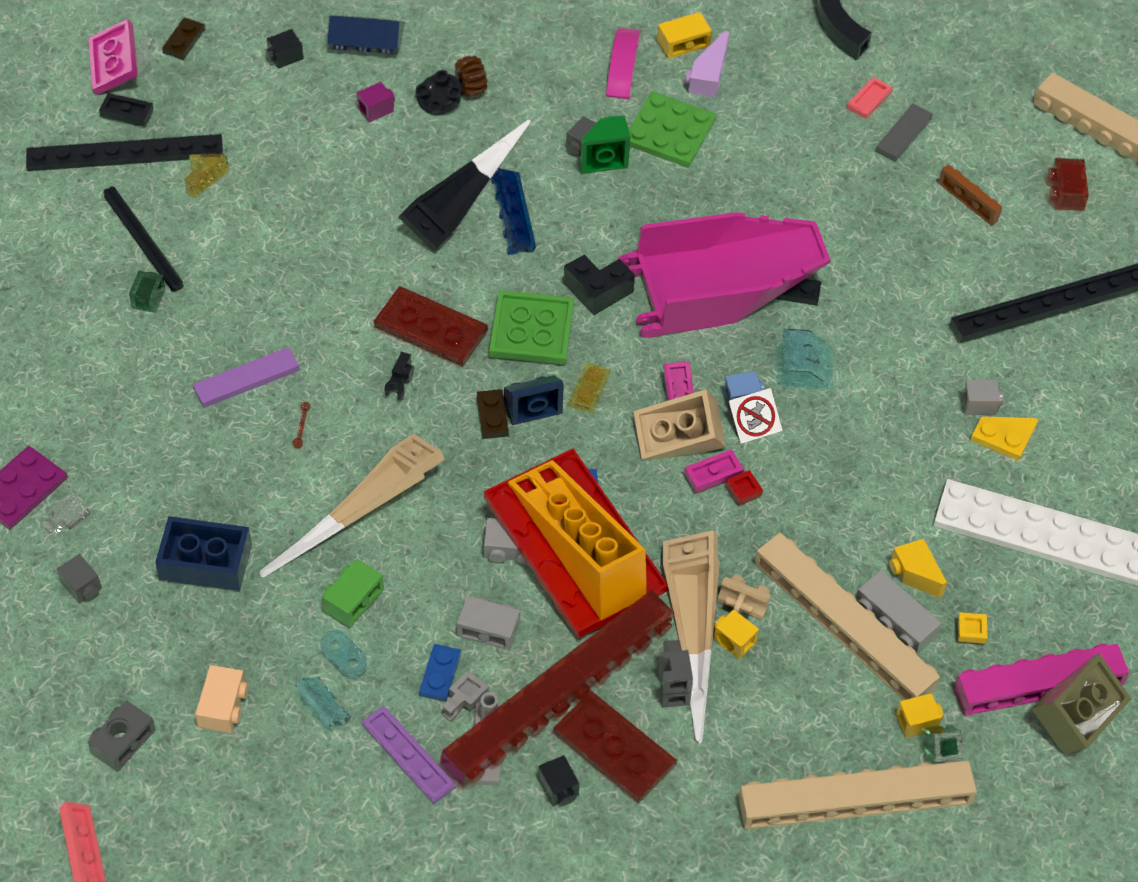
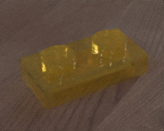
[569,362,611,414]

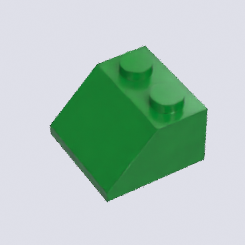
[580,115,631,174]

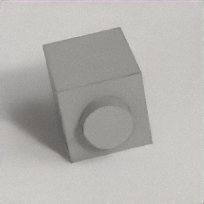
[962,380,1003,415]

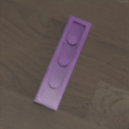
[193,347,300,408]
[361,705,456,805]

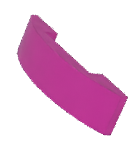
[606,27,641,100]

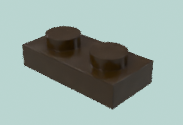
[162,17,205,61]
[477,389,509,439]

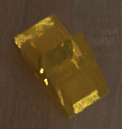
[184,154,229,199]

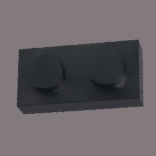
[99,93,154,126]
[774,279,822,306]

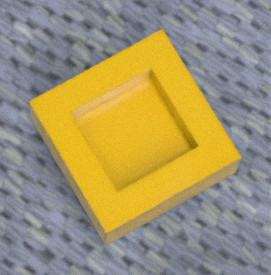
[957,612,988,644]

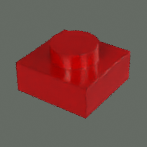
[726,470,763,505]

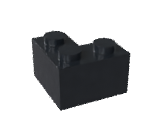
[564,254,635,315]

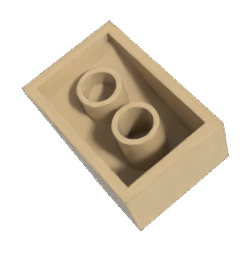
[633,389,726,460]

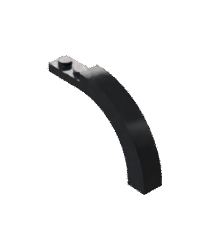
[815,0,872,61]

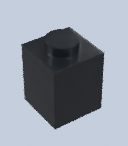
[265,29,304,69]
[538,755,580,806]

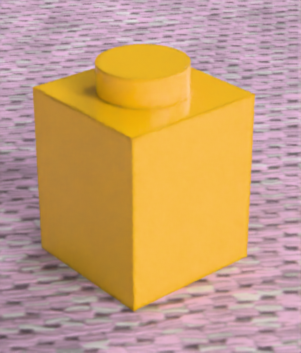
[896,693,943,738]

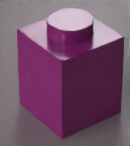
[356,82,395,123]

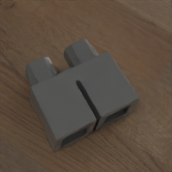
[658,640,693,708]

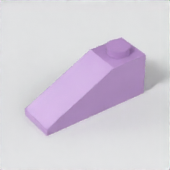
[685,31,729,98]

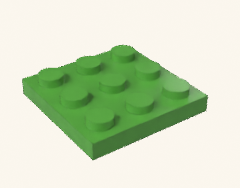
[629,91,717,168]
[489,290,574,365]

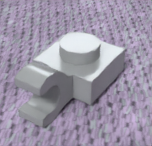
[442,670,489,722]

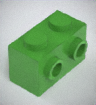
[322,559,384,628]

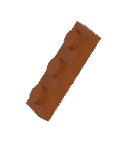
[938,164,1002,226]

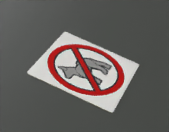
[729,388,783,443]

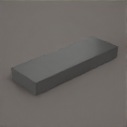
[875,103,933,163]

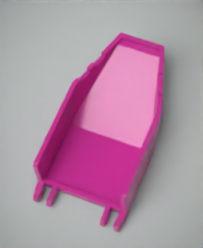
[618,212,831,338]

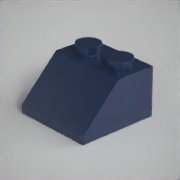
[504,375,564,425]

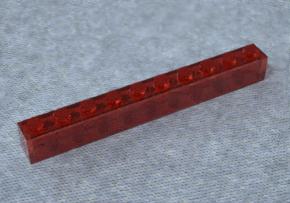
[440,589,674,787]

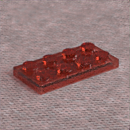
[374,286,488,367]
[553,691,677,804]

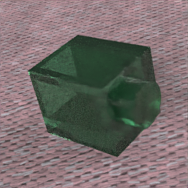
[129,270,166,313]
[923,725,964,763]

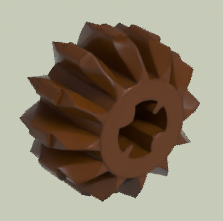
[454,55,488,97]

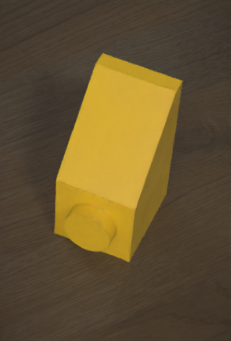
[889,538,947,597]

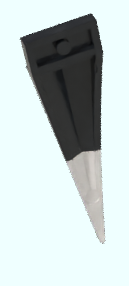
[398,120,530,252]

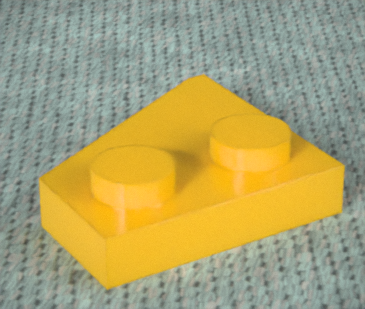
[970,417,1039,461]

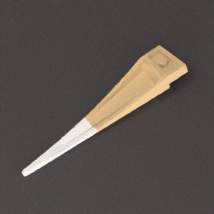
[259,434,445,577]
[663,530,720,743]

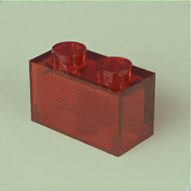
[1048,158,1089,211]

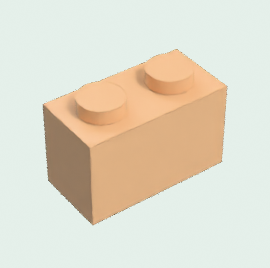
[195,665,249,733]

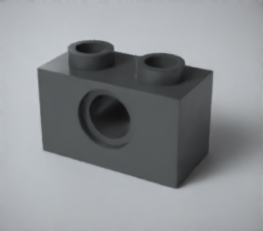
[88,700,156,772]

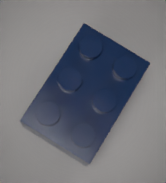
[155,516,252,591]

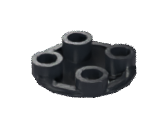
[415,70,463,115]

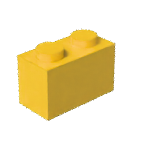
[657,12,712,59]

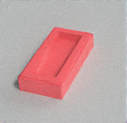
[846,77,893,119]

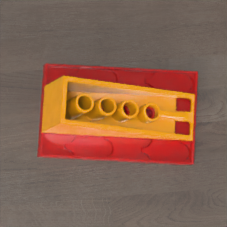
[484,448,669,639]

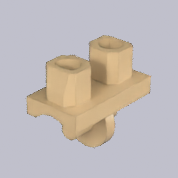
[717,575,771,620]

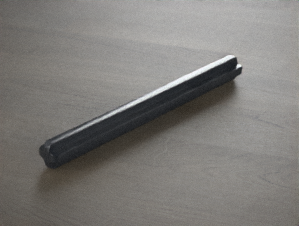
[103,186,184,292]

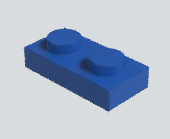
[419,644,461,702]

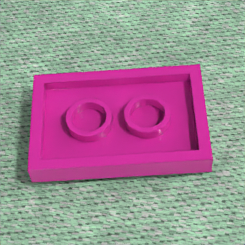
[88,19,138,95]

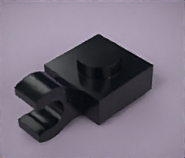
[385,351,414,400]

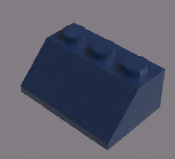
[327,15,405,54]

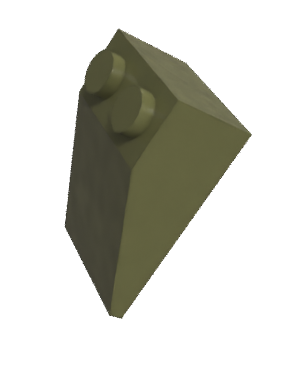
[1032,653,1132,755]

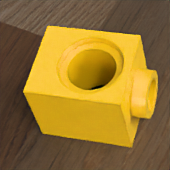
[714,609,759,659]

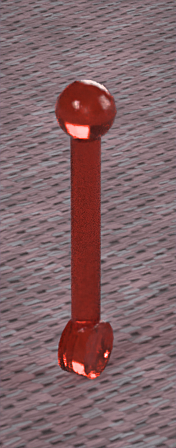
[292,402,311,449]

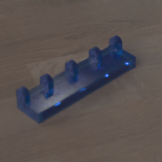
[491,168,536,255]

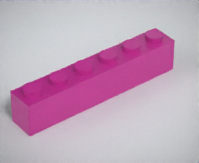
[954,643,1129,716]

